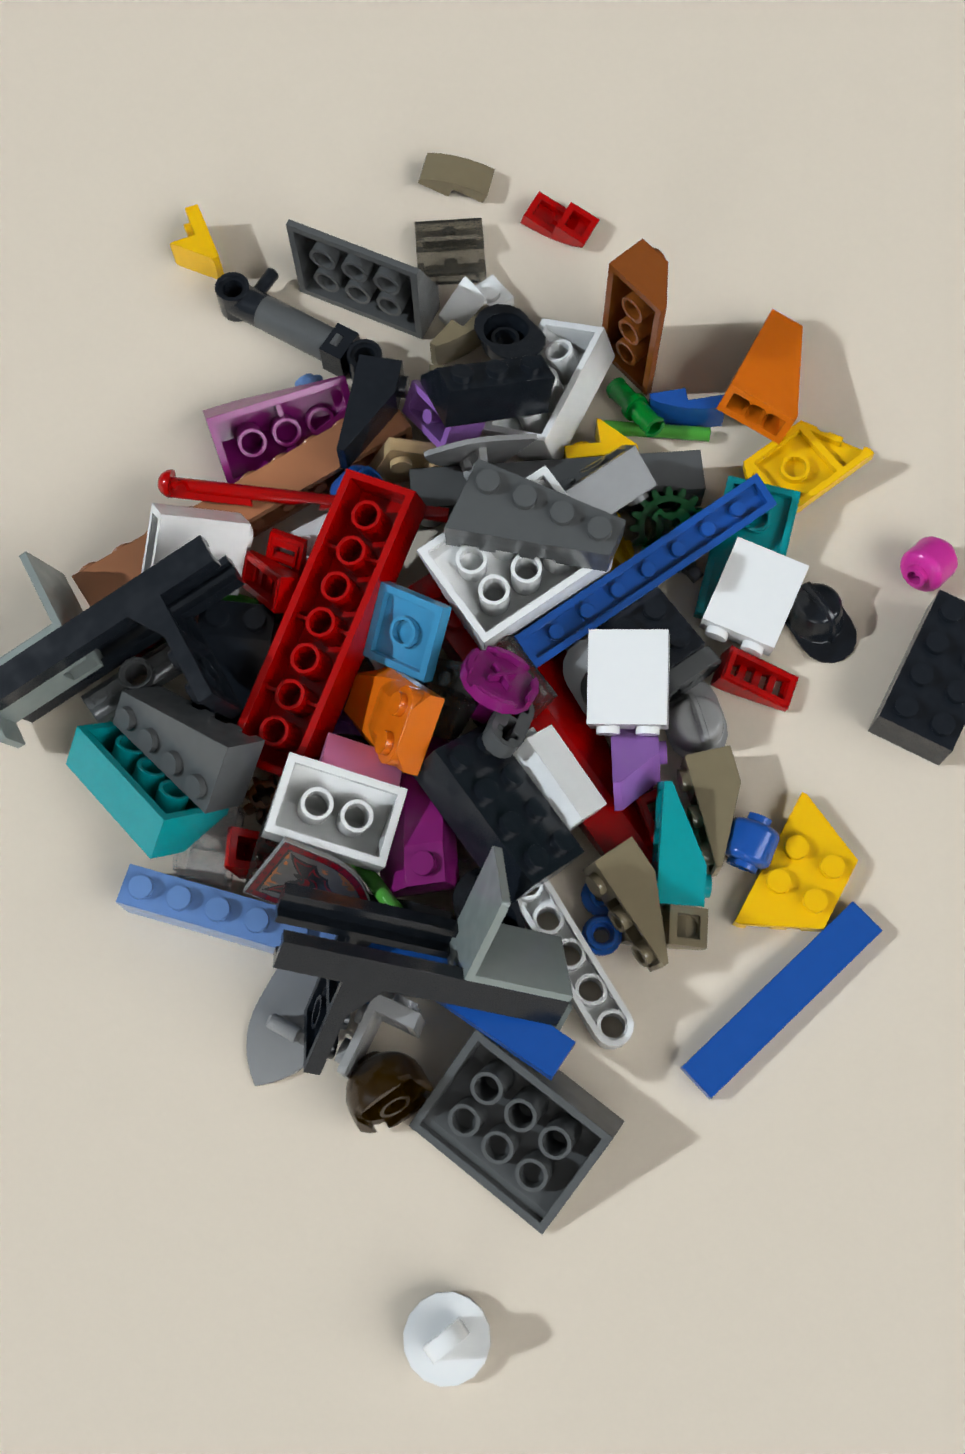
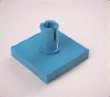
[363,581,452,683]

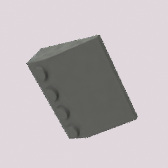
[286,219,440,339]
[409,1029,624,1234]

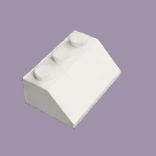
[261,752,408,873]

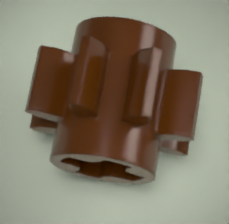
[243,774,277,825]

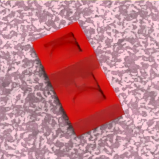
[521,191,600,248]

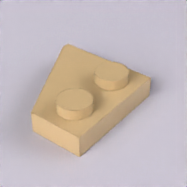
[368,437,444,483]

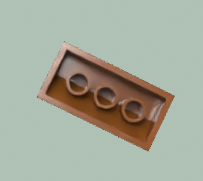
[602,238,669,396]

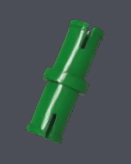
[606,377,665,438]

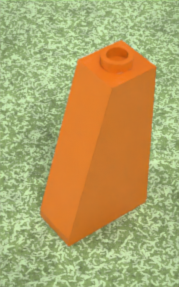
[716,309,803,444]

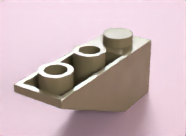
[677,745,741,877]
[582,837,669,972]

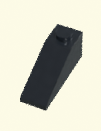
[337,354,409,469]

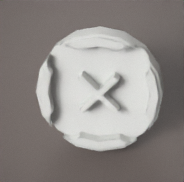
[403,1292,491,1387]

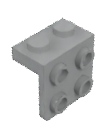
[335,994,426,1079]

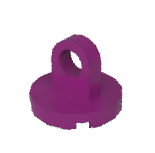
[460,646,539,724]

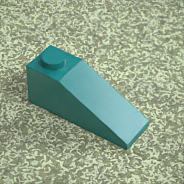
[651,781,712,907]

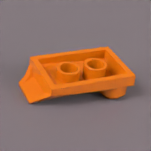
[344,667,445,776]

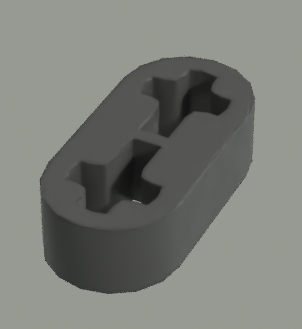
[669,646,722,703]
[482,704,535,758]

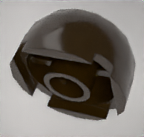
[346,1051,433,1133]

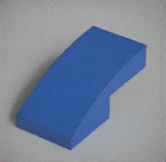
[649,388,725,427]

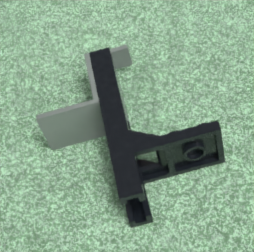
[0,535,245,748]
[273,846,573,1075]

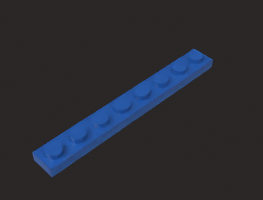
[511,473,777,670]

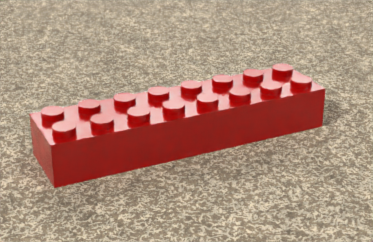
[237,468,427,777]

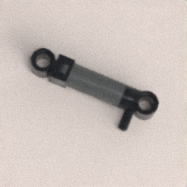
[215,268,383,381]

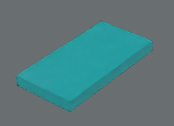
[693,476,801,619]

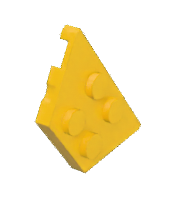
[743,420,874,514]
[732,792,858,932]

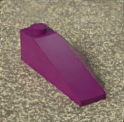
[203,375,350,483]
[380,732,460,897]

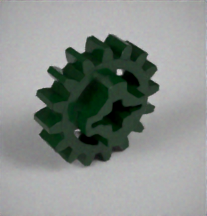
[627,486,704,552]

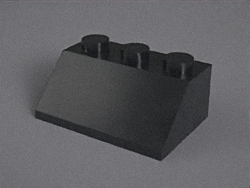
[420,354,555,428]

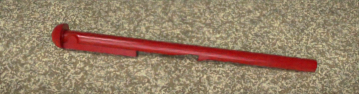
[158,469,449,523]

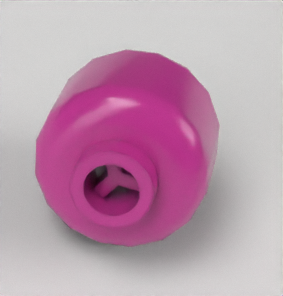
[900,536,958,592]

